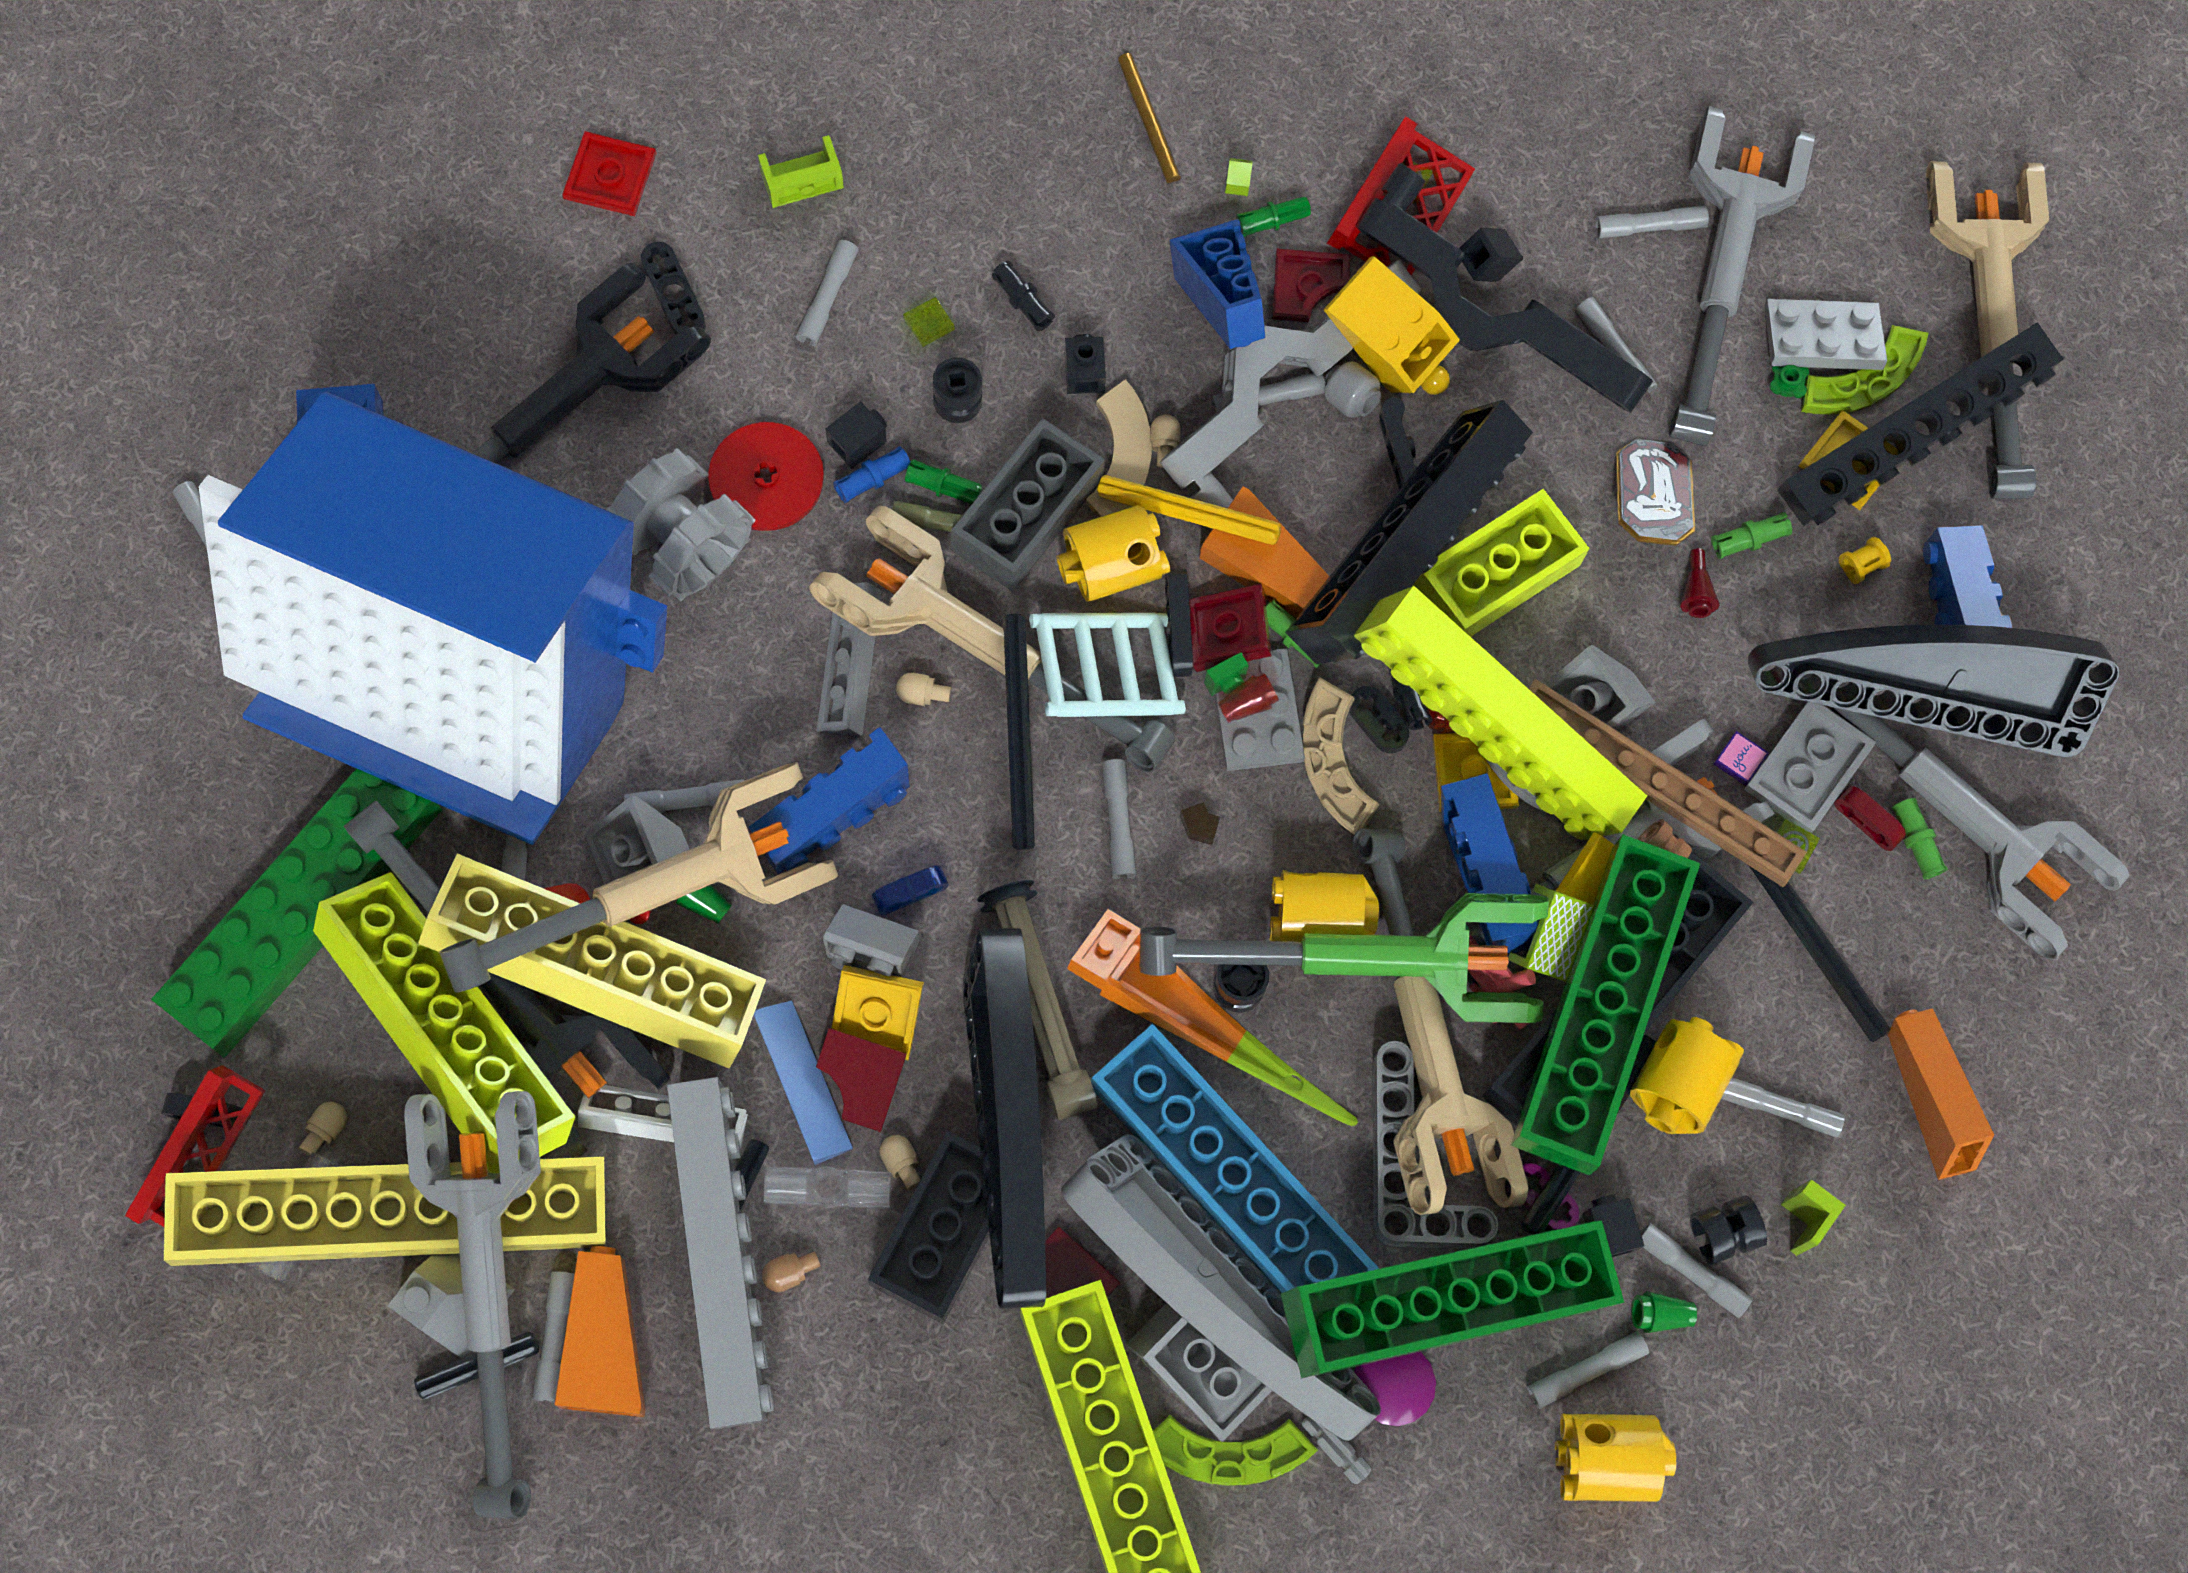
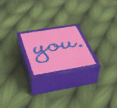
[1713,731,1769,786]

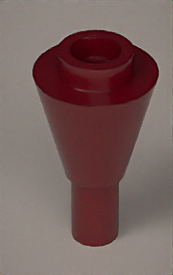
[1680,548,1720,618]

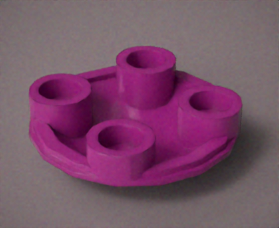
[1354,1351,1436,1427]

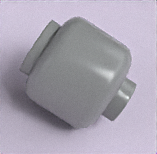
[1325,361,1381,418]

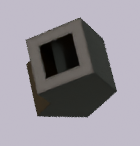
[1180,802,1220,845]

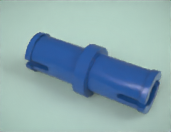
[833,446,912,503]

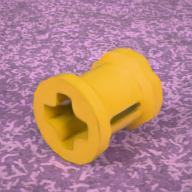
[1839,537,1892,584]

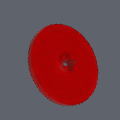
[708,422,824,531]

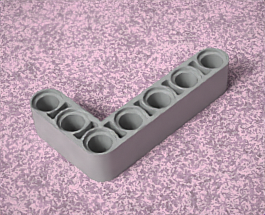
[1372,1041,1498,1249]

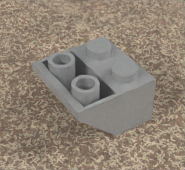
[823,904,920,978]

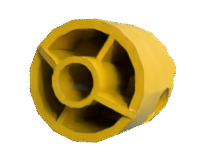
[1056,505,1170,602]
[1269,870,1379,943]
[1630,1017,1744,1134]
[1555,1414,1676,1502]

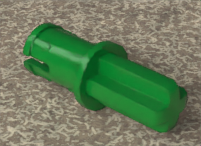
[1236,197,1311,237]
[905,459,982,504]

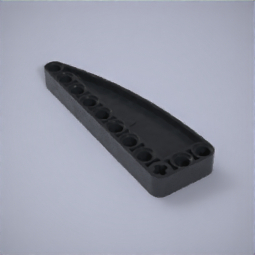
[1747,625,2120,757]
[963,928,1046,1309]

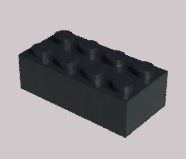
[868,1130,990,1325]

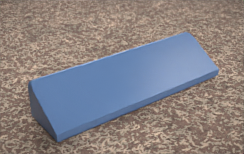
[754,1001,853,1165]

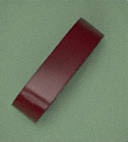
[1834,786,1906,851]

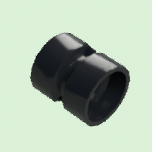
[933,357,982,423]
[1213,964,1270,1013]
[1690,1195,1768,1265]

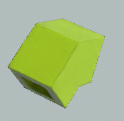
[1225,158,1253,196]

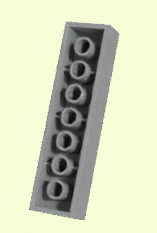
[667,1077,774,1429]

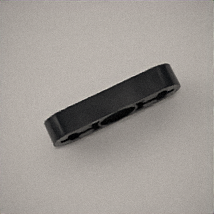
[641,242,706,335]
[1165,569,1193,677]

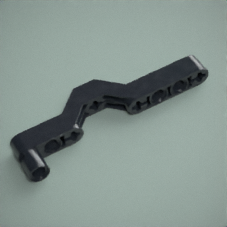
[1355,163,1653,413]

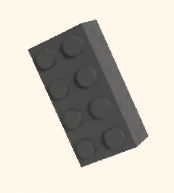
[950,418,1105,592]

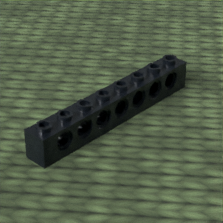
[1777,322,2064,526]

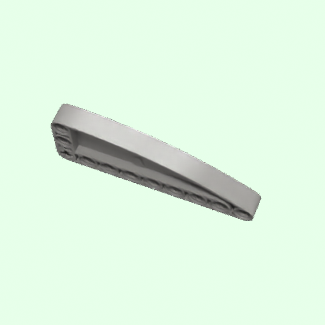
[1062,1134,1381,1441]

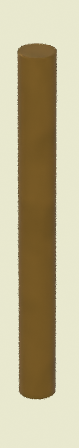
[1118,53,1181,184]

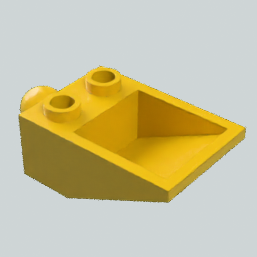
[1324,257,1460,395]

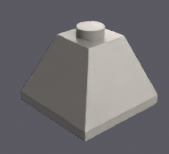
[1545,645,1655,731]
[584,796,690,884]
[388,1253,515,1358]

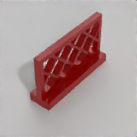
[1326,116,1475,276]

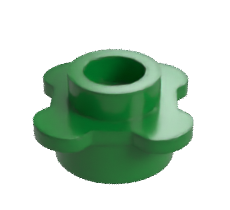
[1770,365,1809,398]

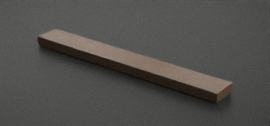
[1529,679,1807,887]

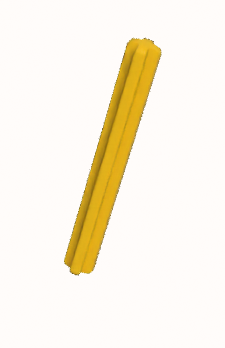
[1097,475,1281,545]

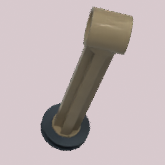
[977,880,1098,1121]

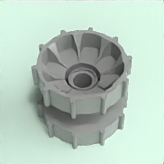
[606,448,756,602]

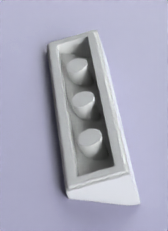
[578,1085,748,1151]

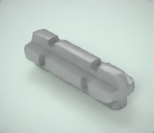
[1301,1416,1371,1484]

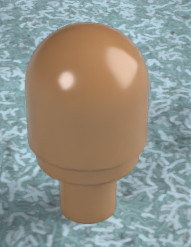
[762,1251,821,1292]

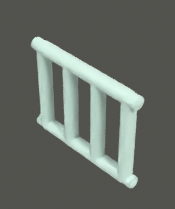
[1029,612,1186,717]

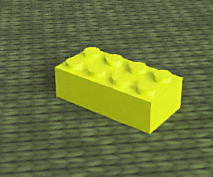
[1414,489,1590,637]

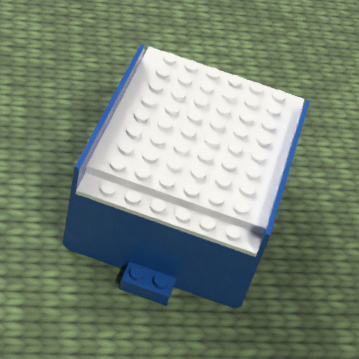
[199,392,667,845]

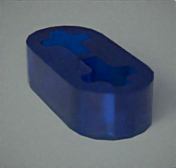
[871,865,949,915]

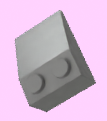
[1127,1303,1272,1442]

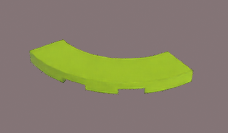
[1801,325,1929,415]
[1153,1415,1318,1486]

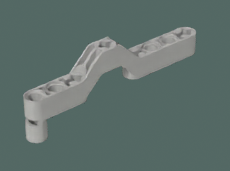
[1159,259,1421,508]

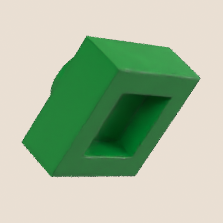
[1204,653,1249,696]

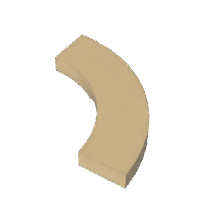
[1086,379,1152,518]
[1303,678,1379,835]

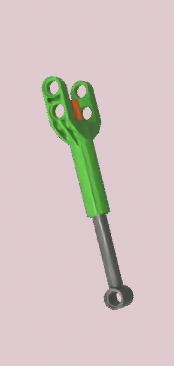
[1139,893,1549,1023]

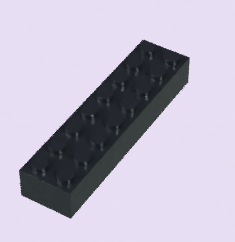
[1285,400,1533,664]
[1482,851,1754,1126]

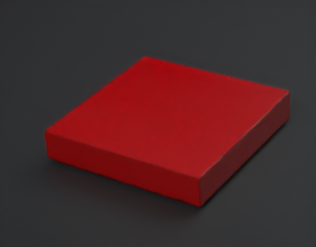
[562,131,657,217]

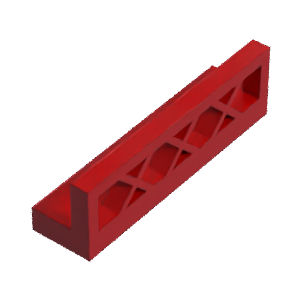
[125,1065,266,1228]

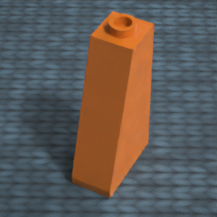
[1199,486,1330,618]
[1888,1008,1994,1180]
[555,1246,646,1417]

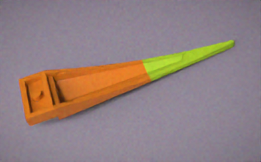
[1067,909,1358,1126]

